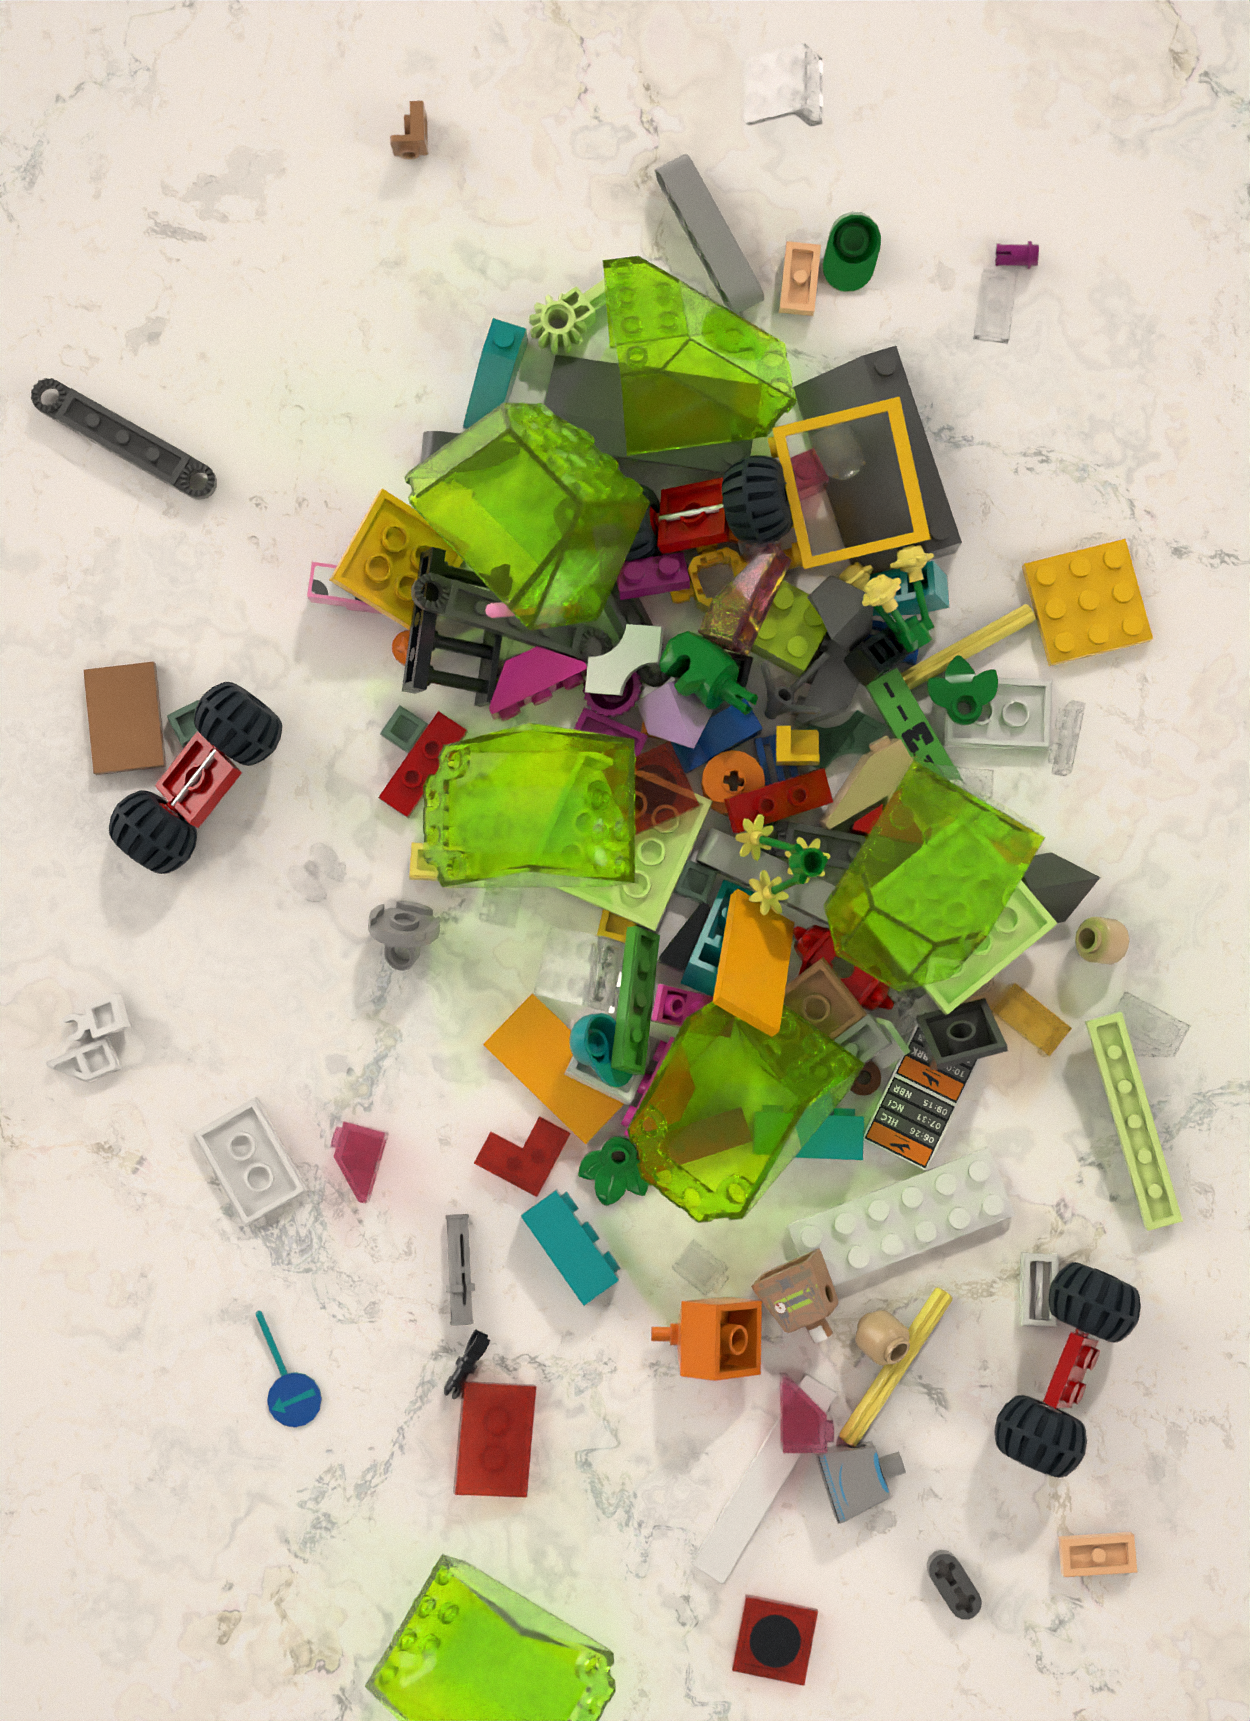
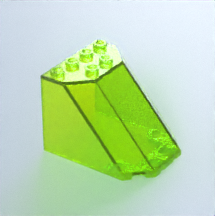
[602,256,796,456]
[423,723,636,888]
[627,1001,865,1223]
[365,1554,616,1721]

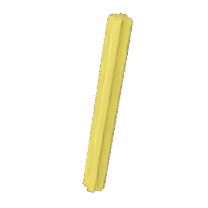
[900,604,1036,690]
[839,1287,953,1447]

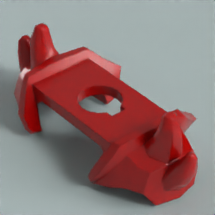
[793,925,894,1011]

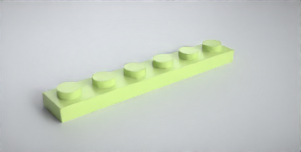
[1085,1011,1183,1231]

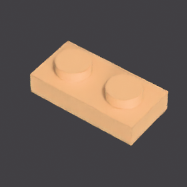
[779,241,821,316]
[1058,1532,1137,1577]

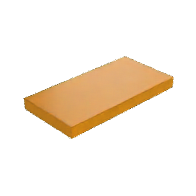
[712,889,795,1037]
[483,993,624,1144]

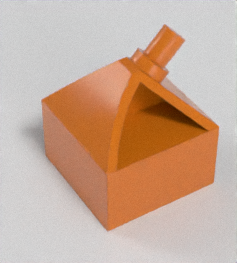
[651,1297,762,1381]

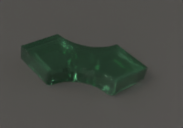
[806,710,888,770]

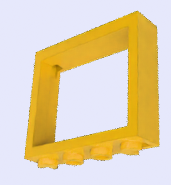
[768,396,931,569]

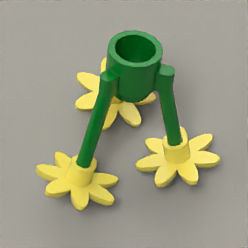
[735,814,830,915]

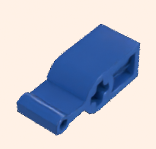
[665,699,763,776]

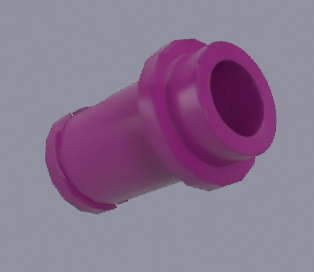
[995,241,1039,269]

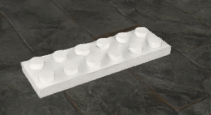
[787,1147,1015,1286]

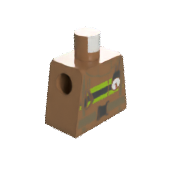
[751,1248,838,1343]

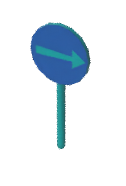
[256,1310,322,1428]

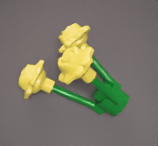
[839,545,935,653]

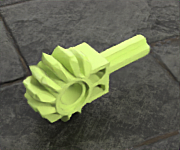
[529,268,632,355]

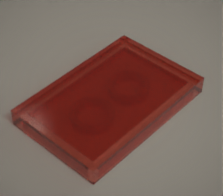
[453,1381,537,1498]

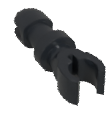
[444,1329,490,1399]

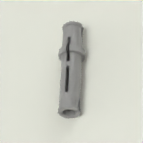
[445,1214,475,1326]

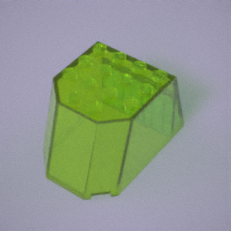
[404,402,650,631]
[823,753,1045,992]

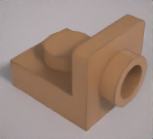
[390,100,428,159]

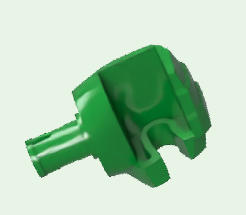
[659,631,758,715]

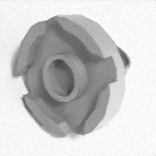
[368,901,441,971]

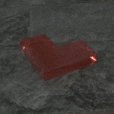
[474,1116,571,1197]

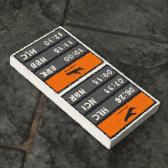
[864,1010,980,1171]

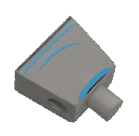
[814,1442,906,1524]

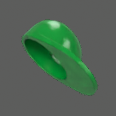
[822,212,881,292]

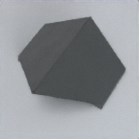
[807,575,873,654]
[1016,852,1101,923]

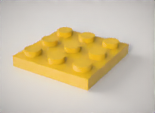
[329,488,471,630]
[1022,539,1153,666]

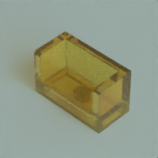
[990,983,1072,1057]

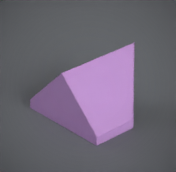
[636,681,715,749]

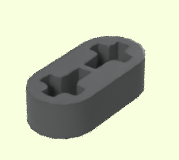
[927,1550,982,1619]

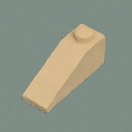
[819,736,921,830]

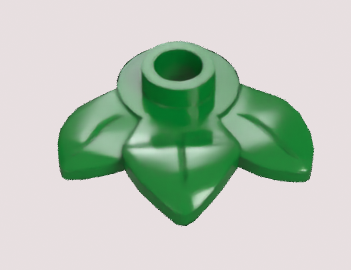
[928,655,998,726]
[578,1136,649,1206]

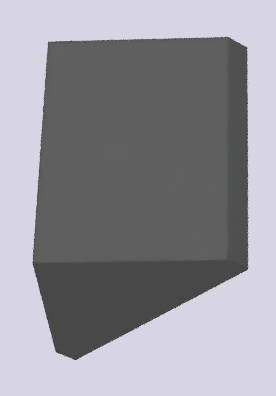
[916,998,1008,1070]

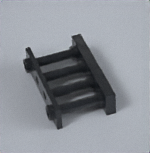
[402,547,514,707]

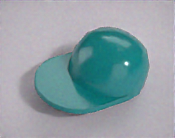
[569,1013,633,1087]

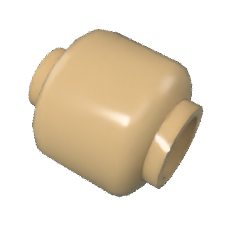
[1075,917,1129,965]
[855,1310,910,1365]

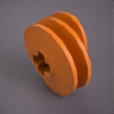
[701,750,765,816]

